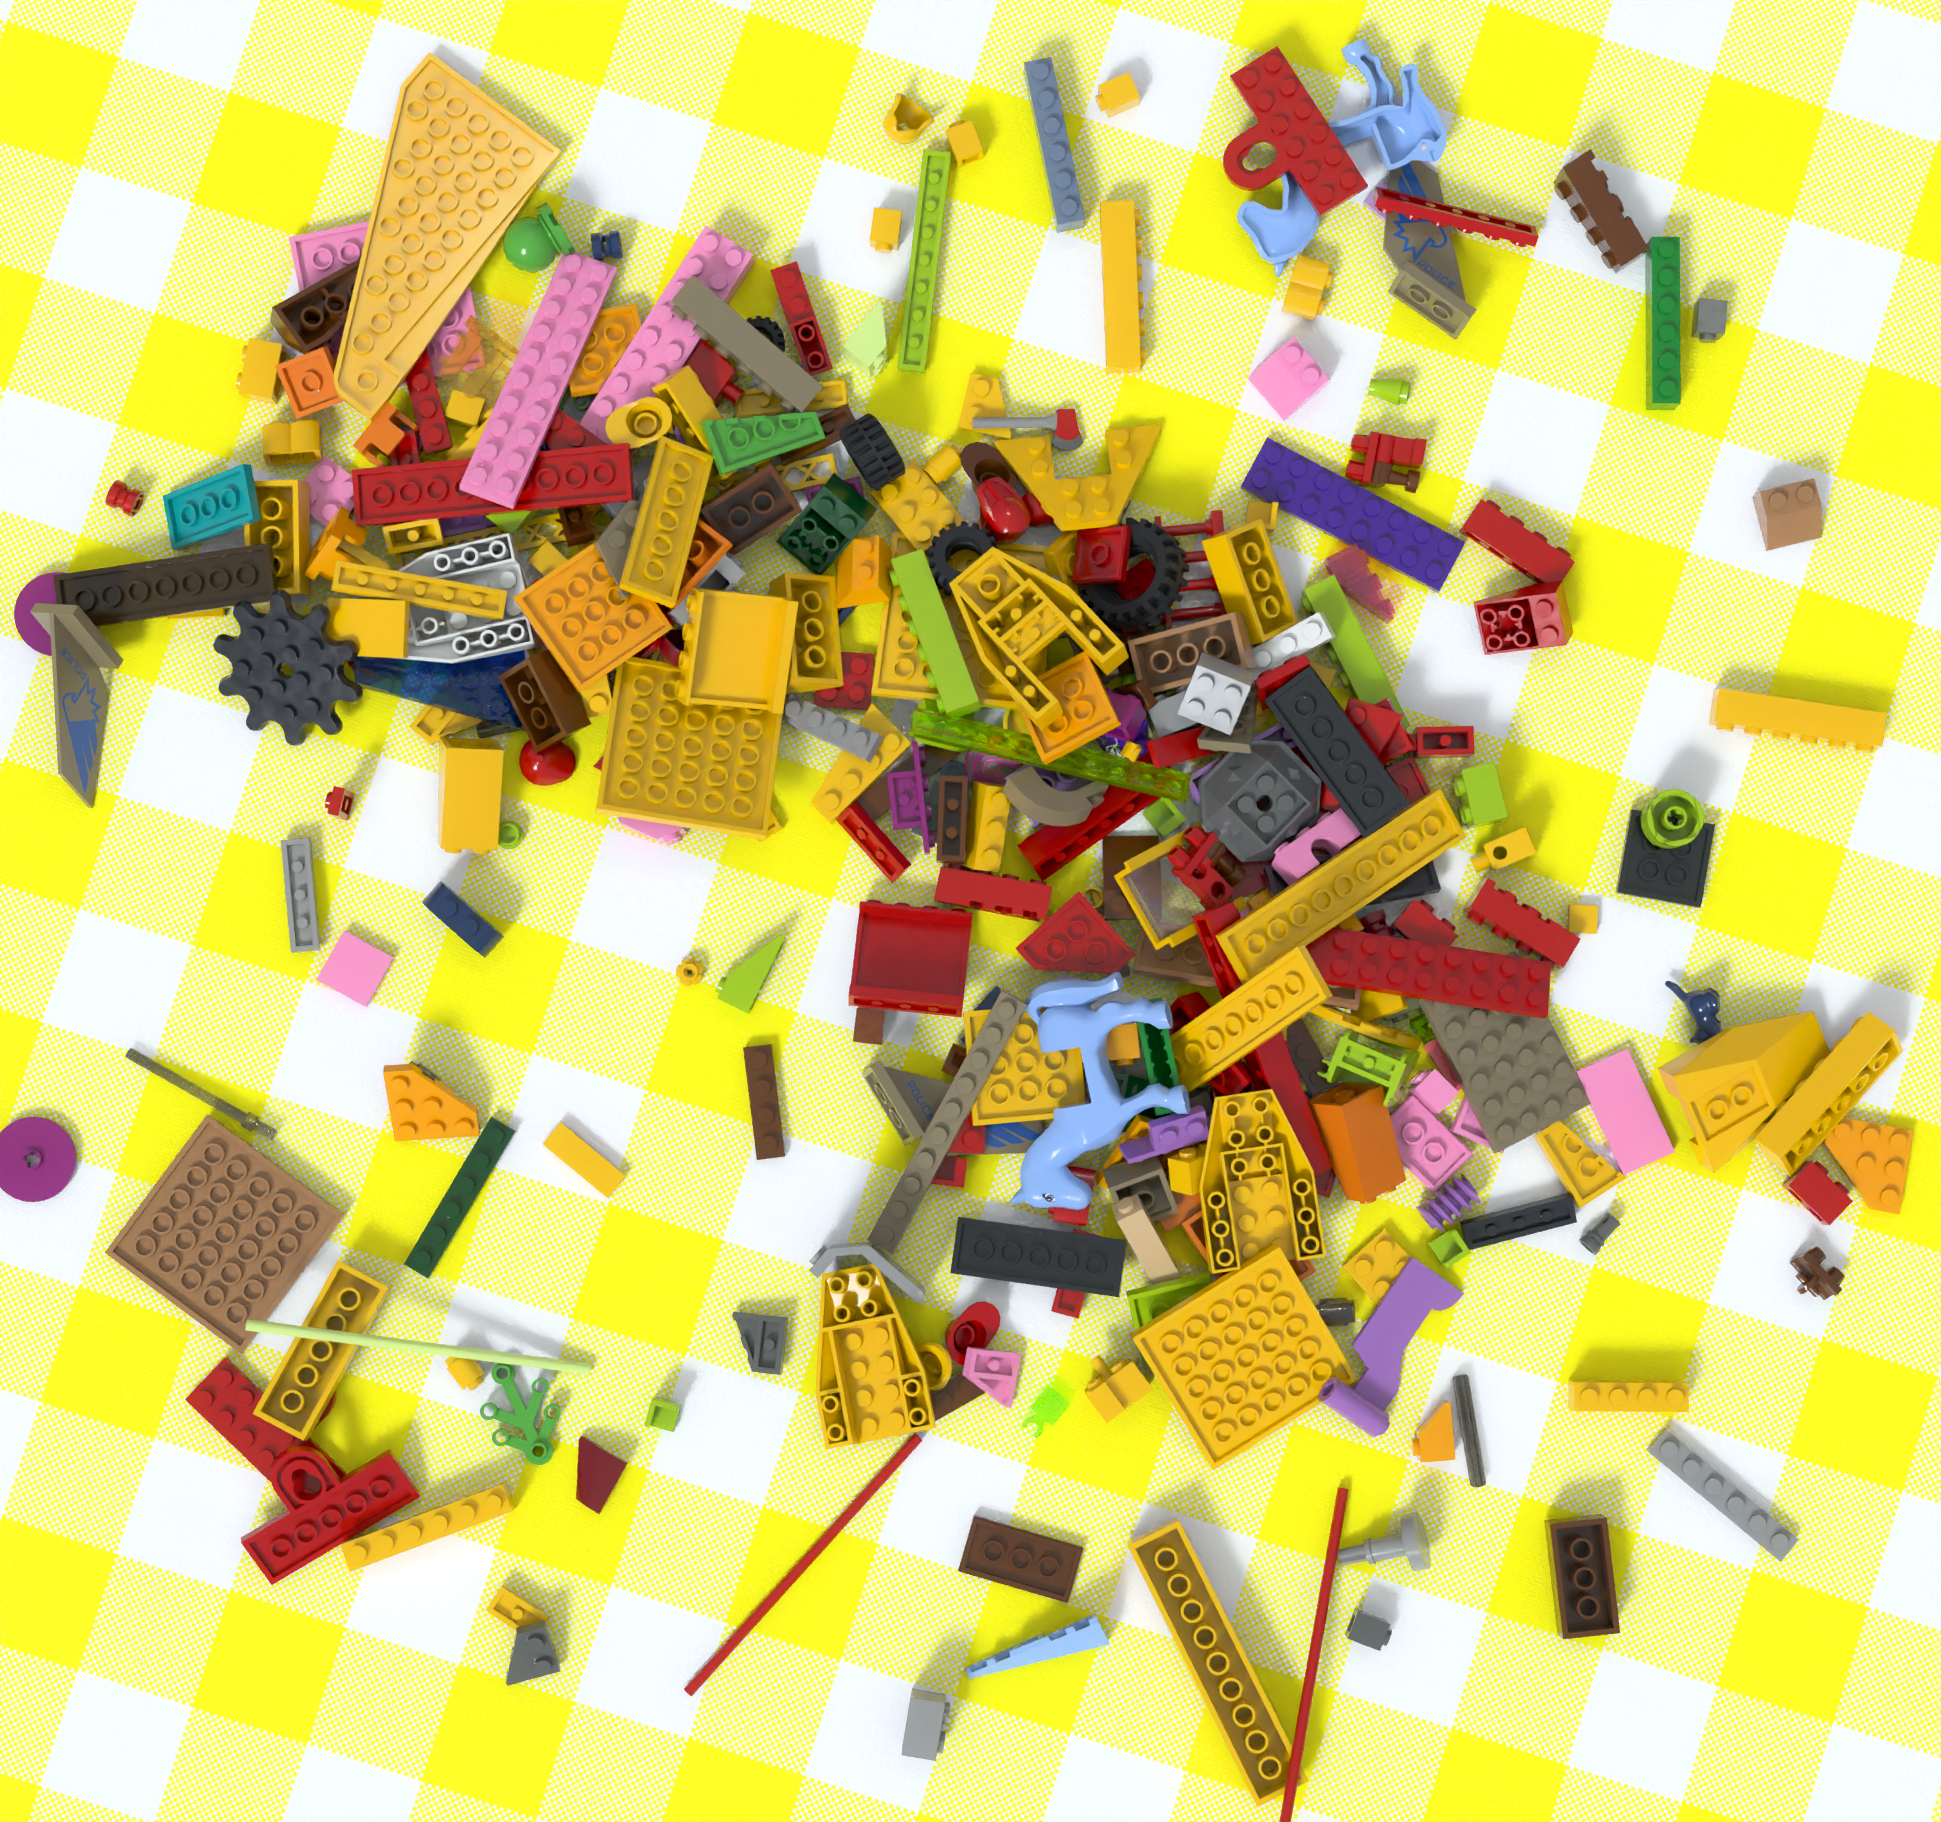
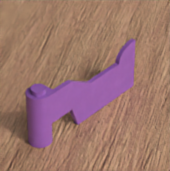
[1318,1256,1464,1437]

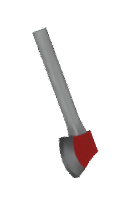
[972,409,1083,451]

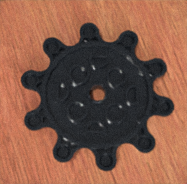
[213,589,363,746]

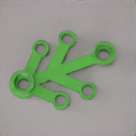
[480,1363,562,1465]

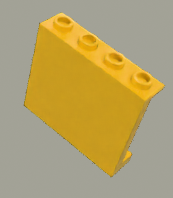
[675,587,799,714]

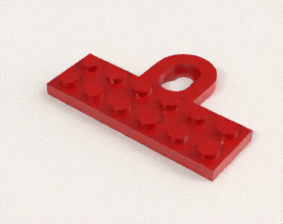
[1223,46,1368,218]
[185,1357,348,1495]
[241,1446,420,1585]

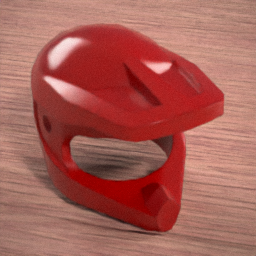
[976,477,1031,545]

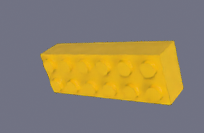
[1755,1011,1903,1177]
[253,1260,392,1441]

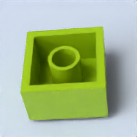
[1451,762,1508,830]

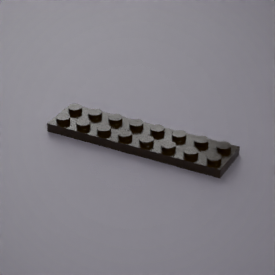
[53,543,278,627]

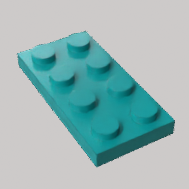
[163,464,261,551]

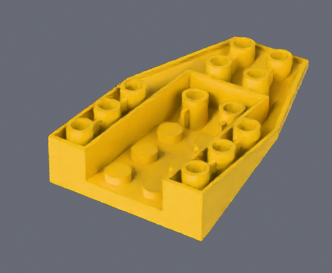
[1658,1011,1831,1173]
[1199,1089,1326,1274]

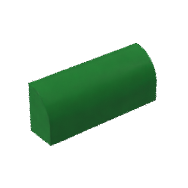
[1136,997,1180,1116]

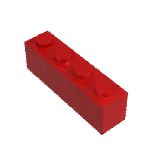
[1459,499,1575,583]

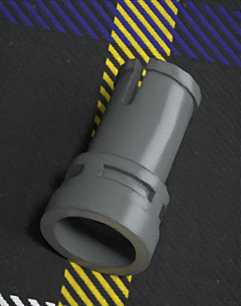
[1579,1212,1621,1255]

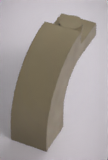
[1002,765,1109,826]

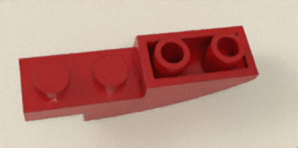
[770,261,833,376]

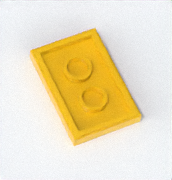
[327,598,410,658]

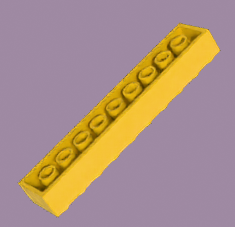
[1126,1517,1309,1807]

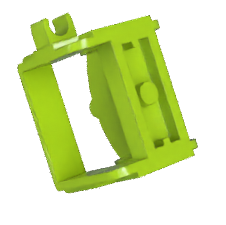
[1317,1029,1421,1107]

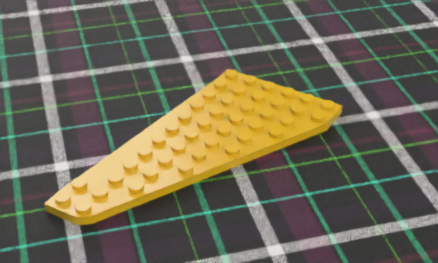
[333,52,562,422]

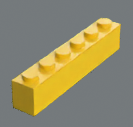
[1100,200,1146,373]
[1709,688,1887,753]
[340,1481,516,1572]

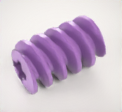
[1416,1173,1481,1232]

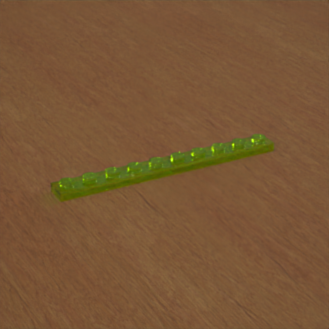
[908,707,1191,803]

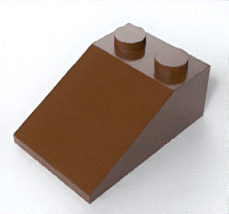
[1102,835,1161,921]

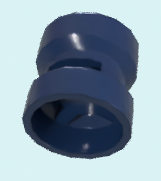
[591,230,623,261]

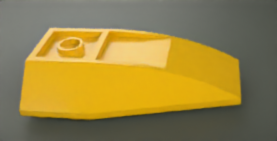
[815,1264,936,1449]

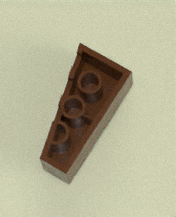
[1553,149,1649,273]

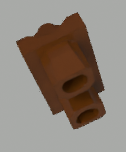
[1789,1247,1845,1300]

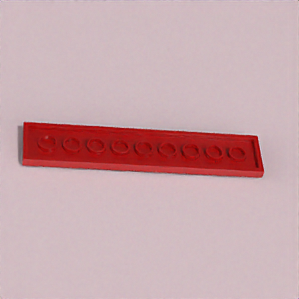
[352,443,634,527]
[1305,928,1551,1019]

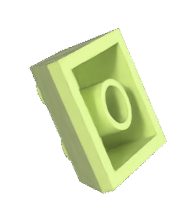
[843,303,888,379]

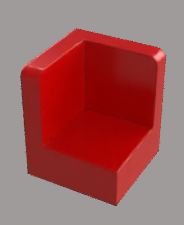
[932,1157,967,1188]

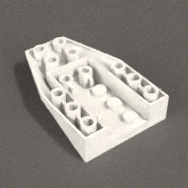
[352,533,539,663]

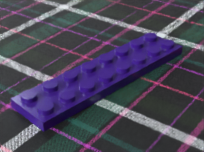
[1240,437,1465,593]

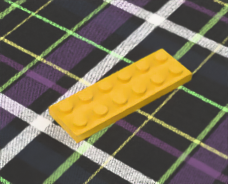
[619,436,714,608]

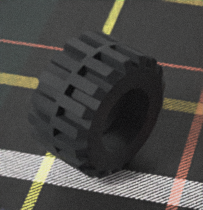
[840,413,905,491]
[928,521,999,596]

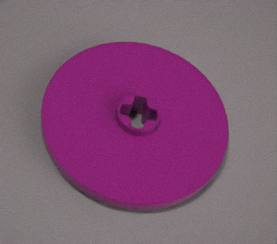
[14,572,99,656]
[0,1117,77,1202]

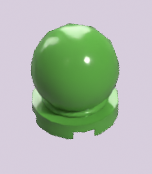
[503,202,575,273]

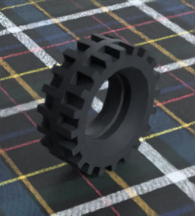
[1078,517,1189,632]

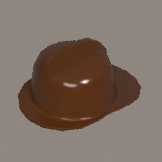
[960,442,1017,494]

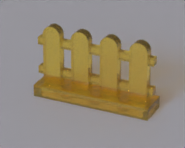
[439,315,519,411]

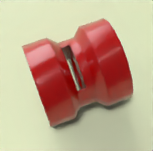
[105,480,144,517]

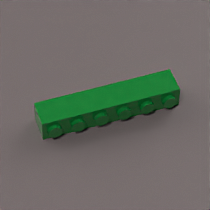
[1645,237,1681,410]

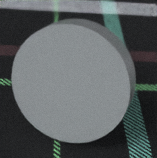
[1338,1512,1431,1572]

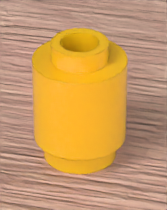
[922,444,962,485]
[444,1357,486,1391]

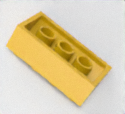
[769,572,844,692]

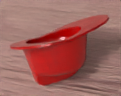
[945,1301,1001,1365]

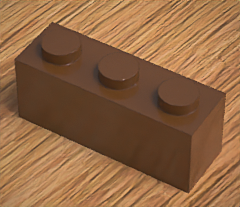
[936,775,968,864]

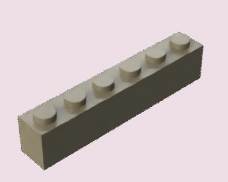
[669,275,823,413]

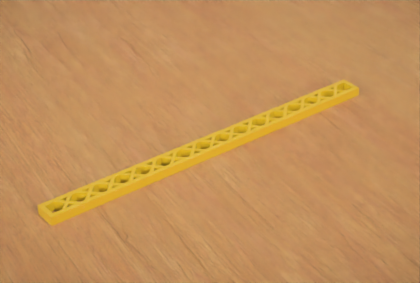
[395,453,838,570]

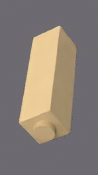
[1112,1194,1182,1284]

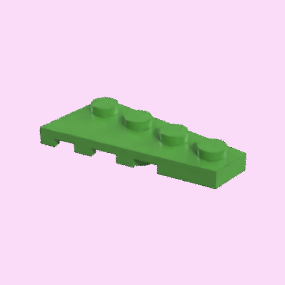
[700,411,825,476]

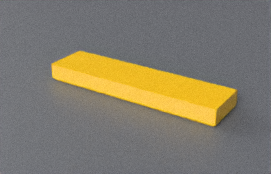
[736,379,849,418]

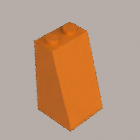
[1309,1082,1406,1204]

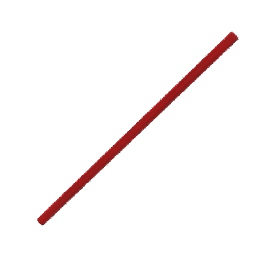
[684,1433,923,1696]
[1279,1488,1349,1822]

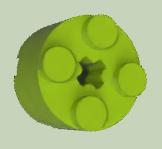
[1641,789,1704,849]

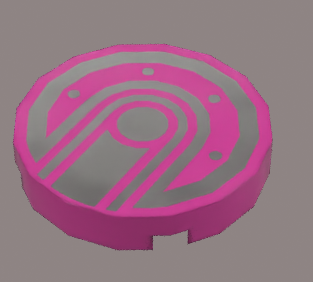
[964,738,1020,786]

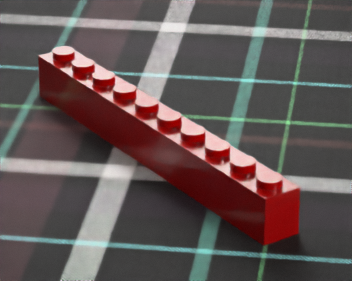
[1192,902,1332,1177]

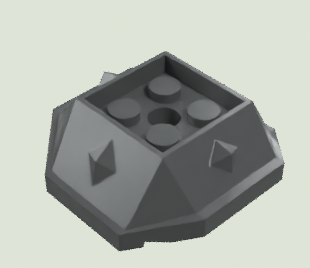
[1198,740,1322,862]

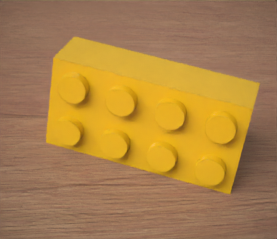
[244,480,311,596]
[1201,518,1298,645]

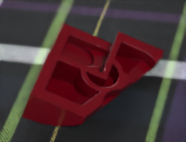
[576,1435,628,1514]

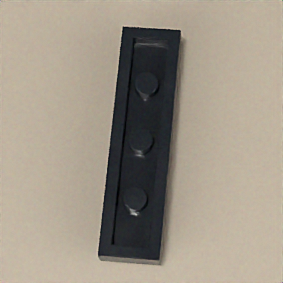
[1460,1193,1577,1250]

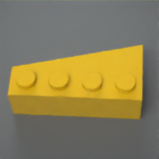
[811,703,912,825]

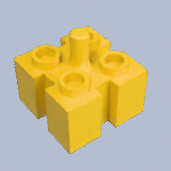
[1084,1355,1153,1423]

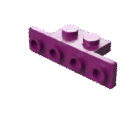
[887,740,935,855]

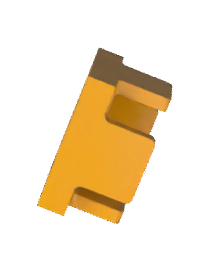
[304,506,368,582]

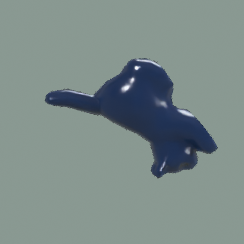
[1665,981,1722,1045]

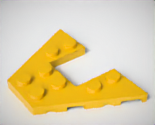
[994,424,1161,531]

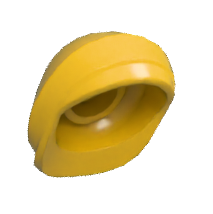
[915,1342,952,1391]

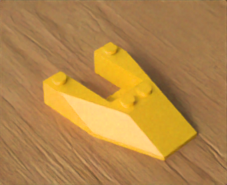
[949,547,1129,731]

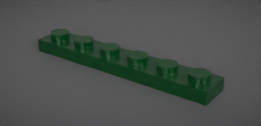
[404,1117,517,1279]

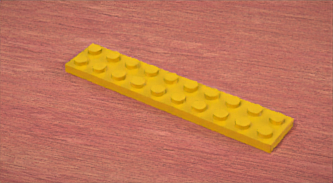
[1216,788,1466,985]

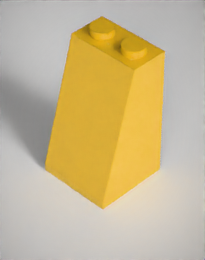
[437,737,504,854]

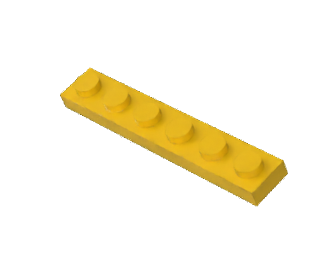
[331,560,507,621]

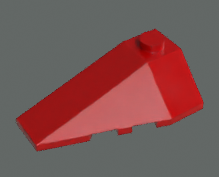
[1168,991,1252,1096]

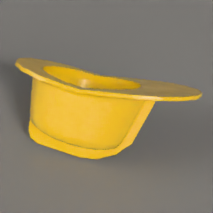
[605,397,672,449]

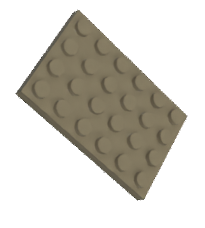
[1418,951,1591,1153]

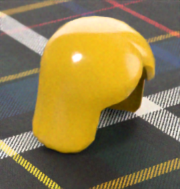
[883,93,934,145]

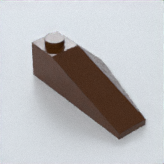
[270,258,361,355]

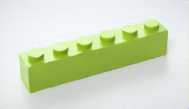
[888,548,980,721]
[1300,575,1410,729]

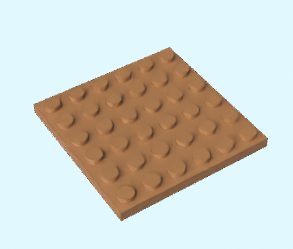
[105,1115,345,1354]

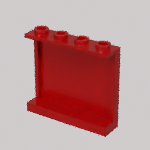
[848,900,973,1018]

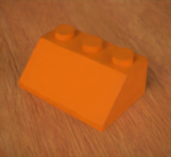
[668,518,733,609]

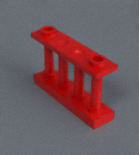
[1153,510,1227,631]

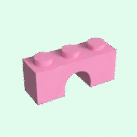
[1272,808,1362,886]

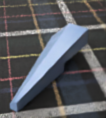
[965,1613,1110,1679]

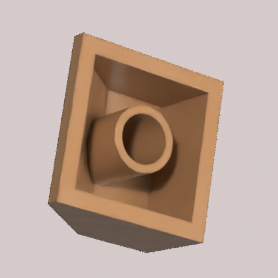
[1752,478,1822,551]

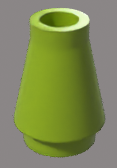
[1368,378,1411,406]

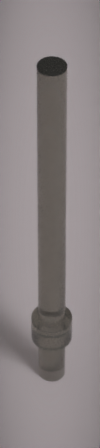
[125,1048,278,1140]

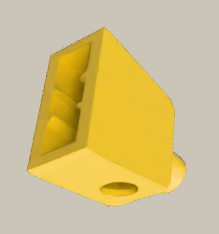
[1470,827,1536,873]

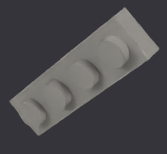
[781,693,884,763]
[281,837,321,953]

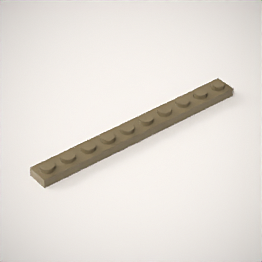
[867,990,1028,1254]

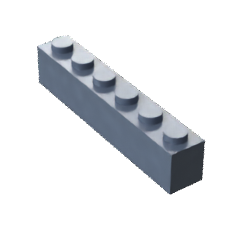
[1023,57,1085,233]

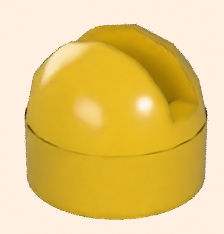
[1082,887,1104,909]

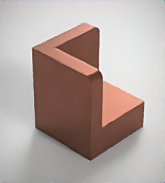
[853,1008,885,1045]

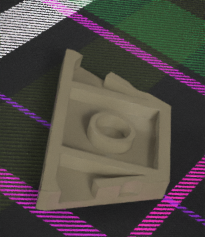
[594,500,641,600]

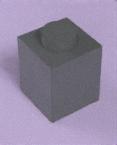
[1345,1608,1392,1651]

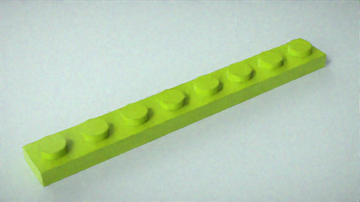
[897,149,951,374]

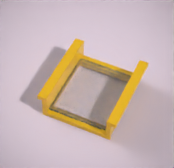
[1114,822,1248,950]

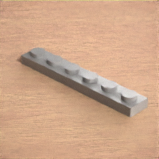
[1646,1429,1799,1562]

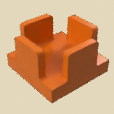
[275,346,343,419]
[353,402,419,467]

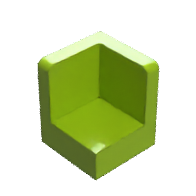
[1143,794,1186,840]
[1427,1228,1471,1268]
[644,1396,682,1432]

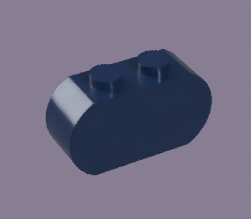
[422,881,504,958]

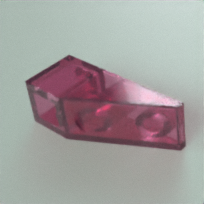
[1323,544,1395,624]

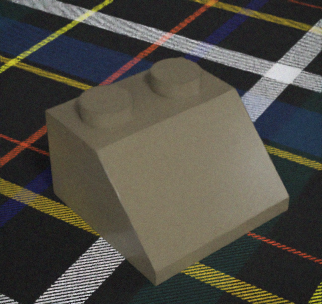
[1102,1155,1179,1222]

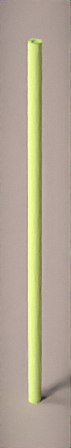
[245,1319,591,1374]

